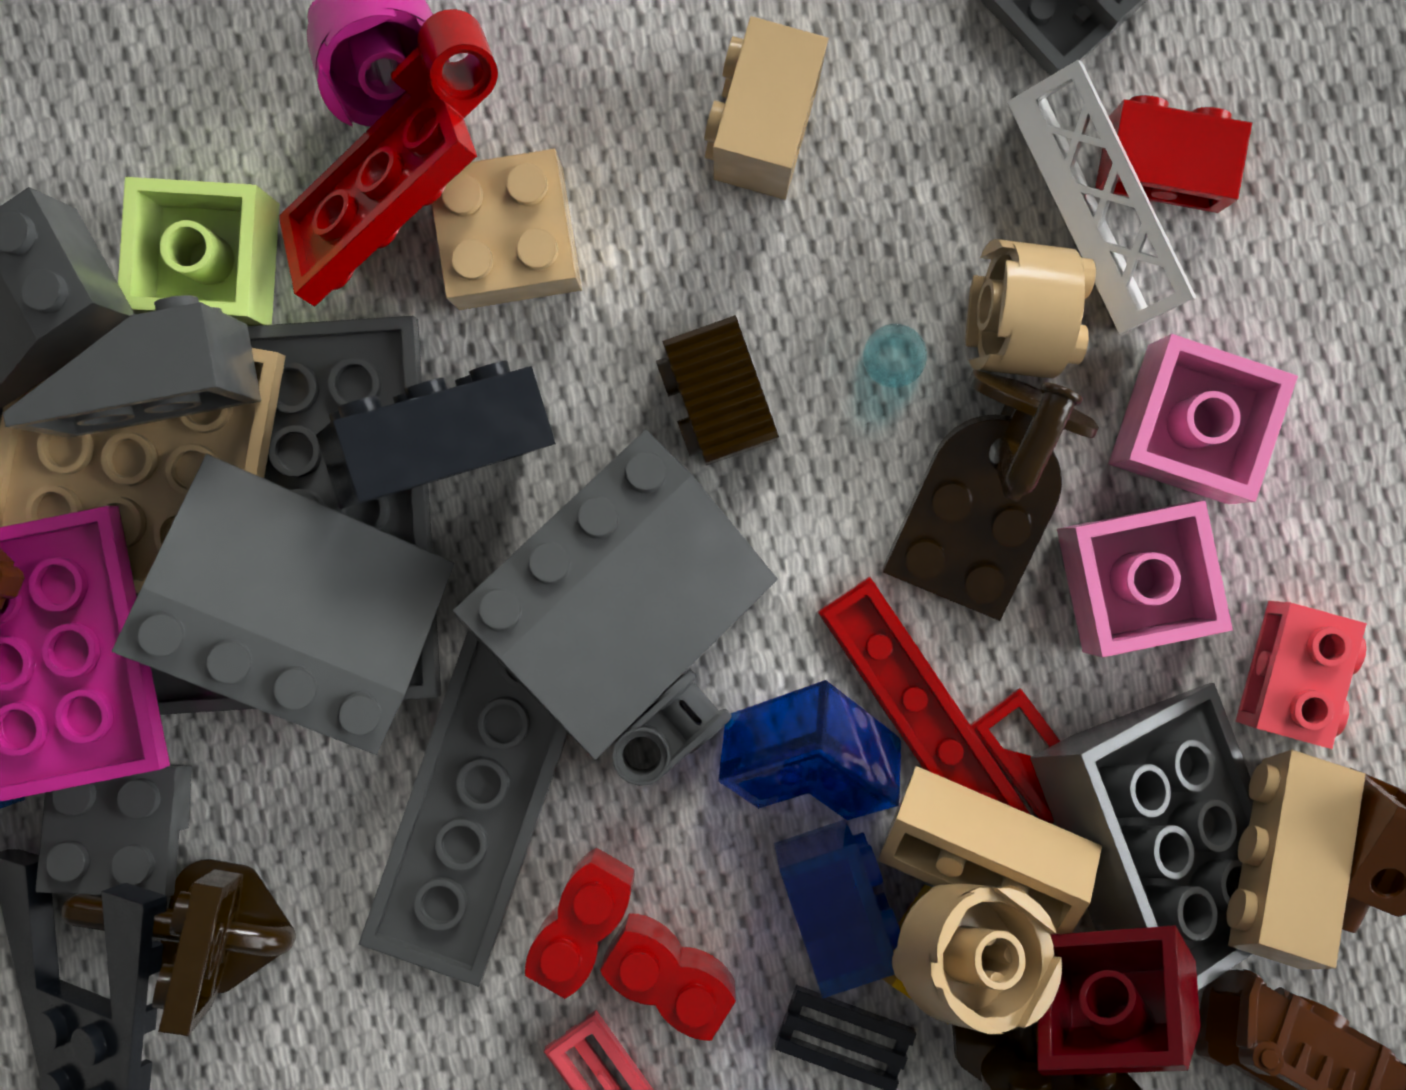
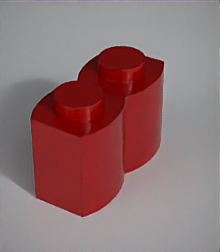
[525,848,635,999]
[600,913,736,1041]

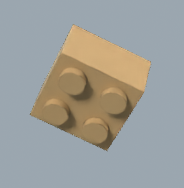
[704,16,829,200]
[432,148,582,310]

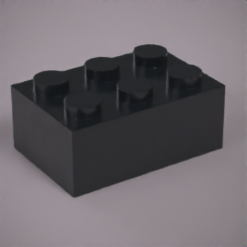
[316,360,556,510]

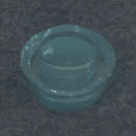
[863,324,927,388]

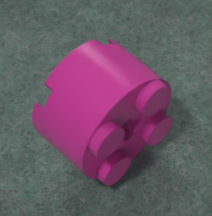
[307,0,450,127]

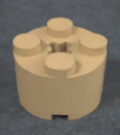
[965,239,1096,378]
[892,884,1062,1034]

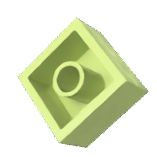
[118,177,280,326]

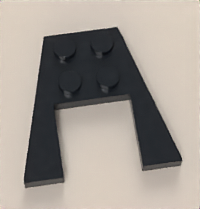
[0,849,167,1090]

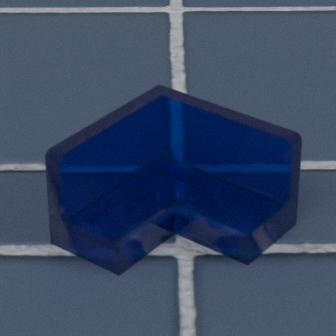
[718,680,901,820]

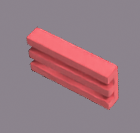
[544,1010,654,1090]

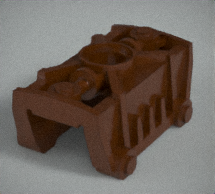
[1195,969,1406,1090]

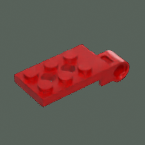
[279,9,498,307]

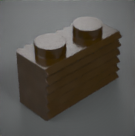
[656,315,779,466]

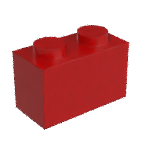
[1095,95,1253,213]

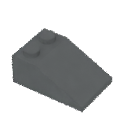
[0,187,135,409]
[3,295,261,438]

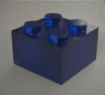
[774,819,900,998]

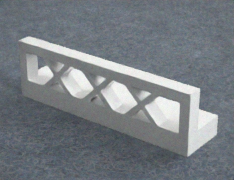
[1007,60,1196,335]

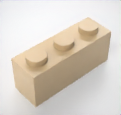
[1227,750,1366,970]
[877,766,1102,935]

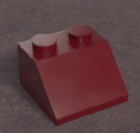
[1038,925,1200,1075]

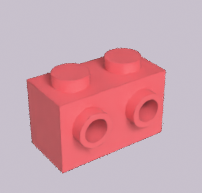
[1235,601,1367,749]

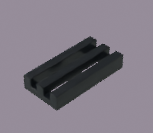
[775,984,917,1090]

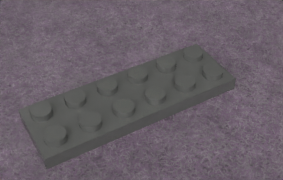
[358,631,569,987]

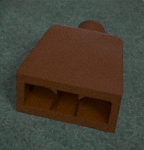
[1342,768,1406,933]

